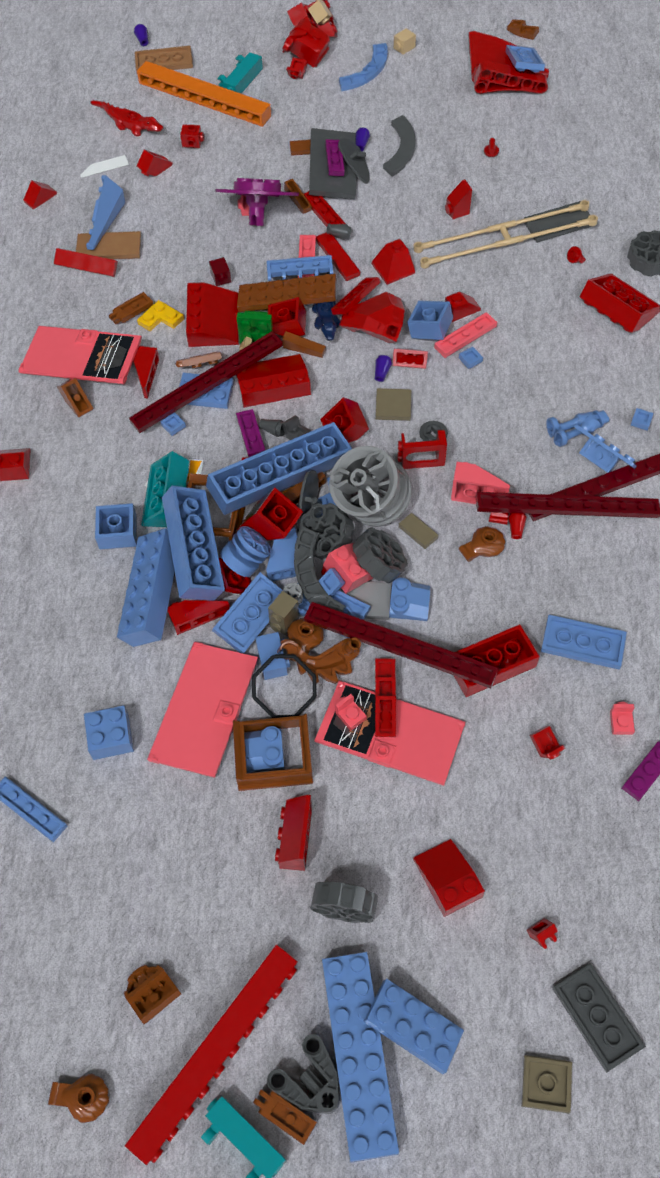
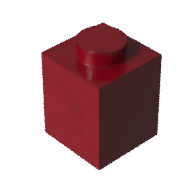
[209,257,231,286]

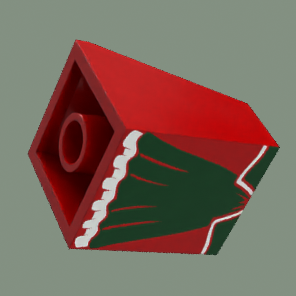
[238,487,303,540]

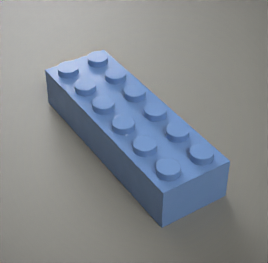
[162,486,225,601]
[117,528,175,647]

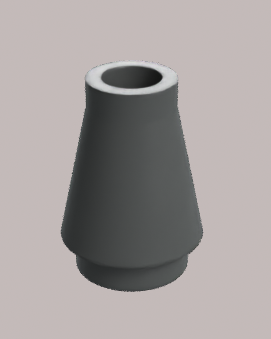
[327,224,351,240]
[259,419,285,437]

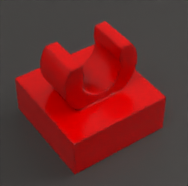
[527,918,558,949]

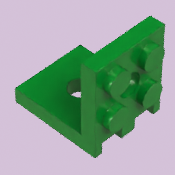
[237,311,273,345]

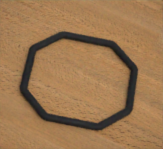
[252,654,317,718]

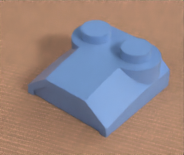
[389,578,431,621]
[244,726,285,773]

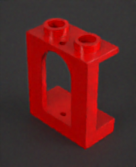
[397,430,447,469]

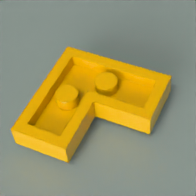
[137,300,184,331]

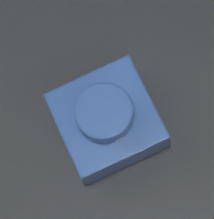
[459,347,483,369]
[631,408,654,431]
[160,412,186,436]
[319,568,345,596]

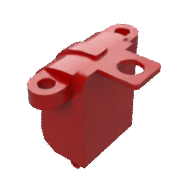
[282,16,330,68]

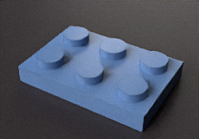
[179,373,234,409]

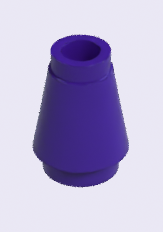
[134,24,148,46]
[356,127,370,151]
[374,355,392,382]

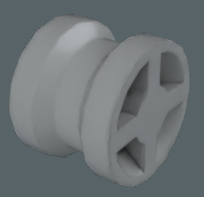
[283,583,304,605]

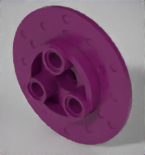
[215,178,299,226]

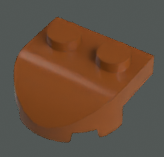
[124,965,181,1025]

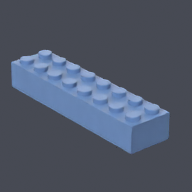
[206,422,352,515]
[322,952,399,1163]

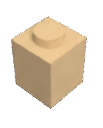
[308,0,332,25]
[393,28,416,55]

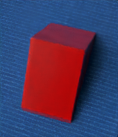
[23,180,57,210]

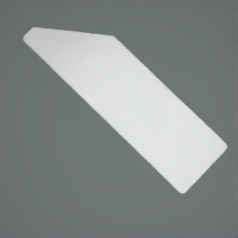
[80,155,129,177]

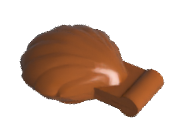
[459,526,505,562]
[287,618,324,661]
[48,1074,109,1123]

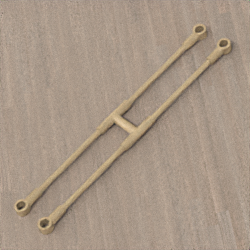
[414,200,598,269]

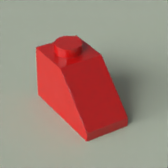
[137,149,173,177]
[445,179,472,219]
[445,291,481,322]

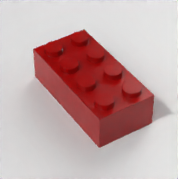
[453,624,540,698]

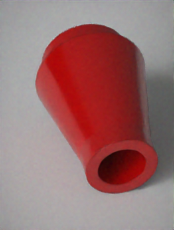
[508,513,527,539]

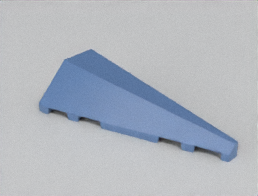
[86,175,125,250]

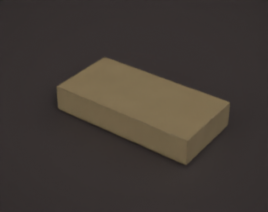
[399,513,438,549]

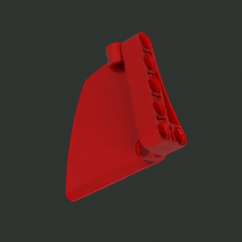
[468,31,549,93]

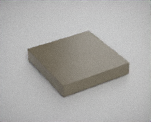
[375,388,411,421]
[521,1055,572,1114]

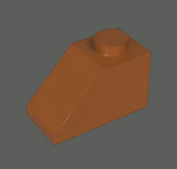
[57,378,93,417]

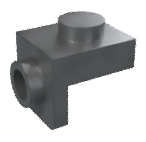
[283,415,311,440]

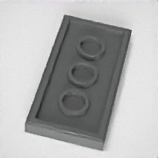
[524,201,592,243]
[552,963,646,1073]

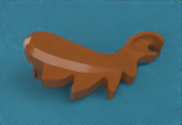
[277,638,361,684]

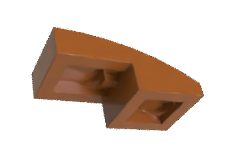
[507,19,539,40]

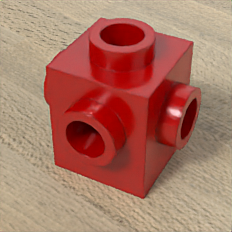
[180,124,204,148]

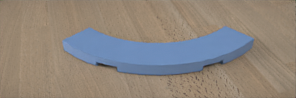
[339,43,387,91]

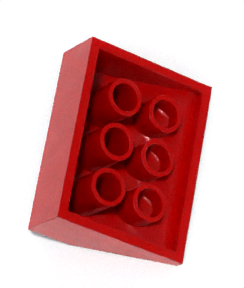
[580,273,660,332]
[186,282,239,347]
[236,354,311,408]

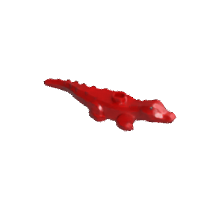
[90,100,163,136]

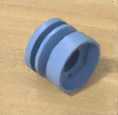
[220,526,272,577]

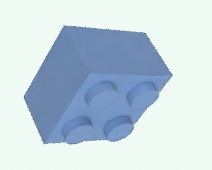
[407,301,453,340]
[95,503,137,549]
[84,705,134,760]

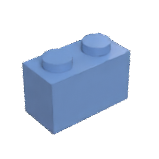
[255,632,290,680]

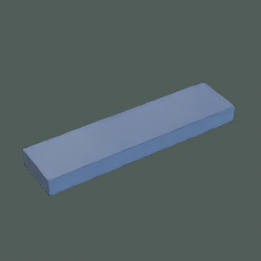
[0,776,67,843]

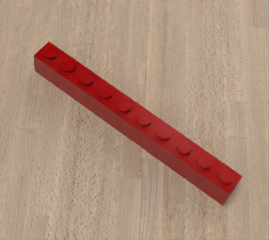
[124,944,298,1166]

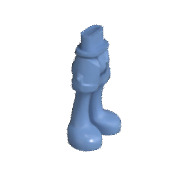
[546,410,609,447]

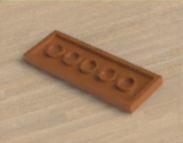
[237,274,337,312]

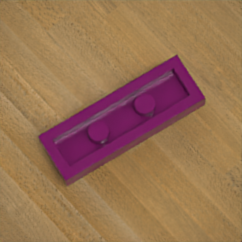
[325,139,345,176]
[236,409,265,457]
[621,741,660,801]

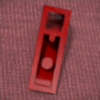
[133,346,159,399]
[167,600,230,635]

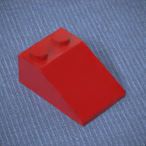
[413,839,485,917]

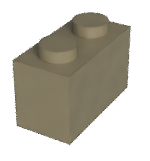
[268,591,299,635]

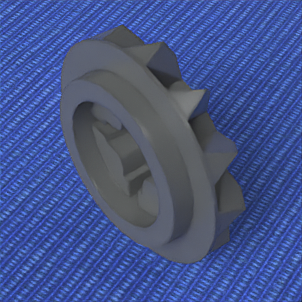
[419,421,448,441]

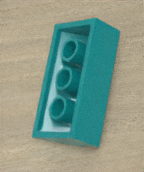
[141,451,189,527]

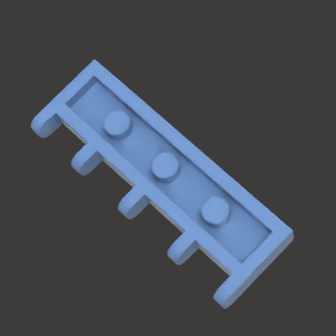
[267,255,333,281]

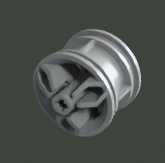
[329,446,412,527]

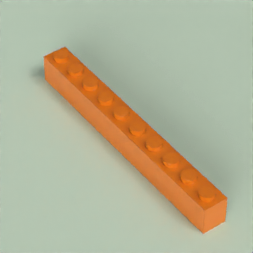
[137,61,271,127]

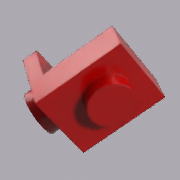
[286,57,307,79]
[530,726,565,760]

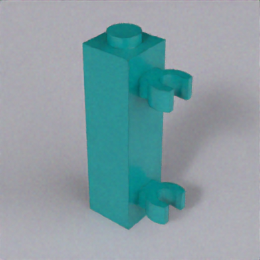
[217,52,263,93]
[200,1096,287,1178]

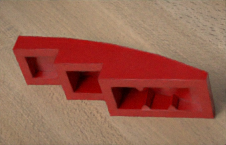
[375,658,396,737]

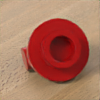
[484,138,499,157]
[567,246,586,264]
[489,512,509,525]

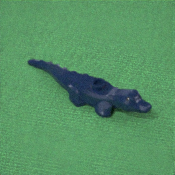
[312,272,340,341]

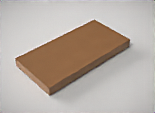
[134,46,193,73]
[76,231,141,259]

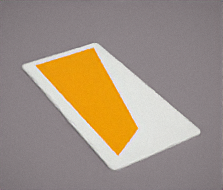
[186,459,203,484]

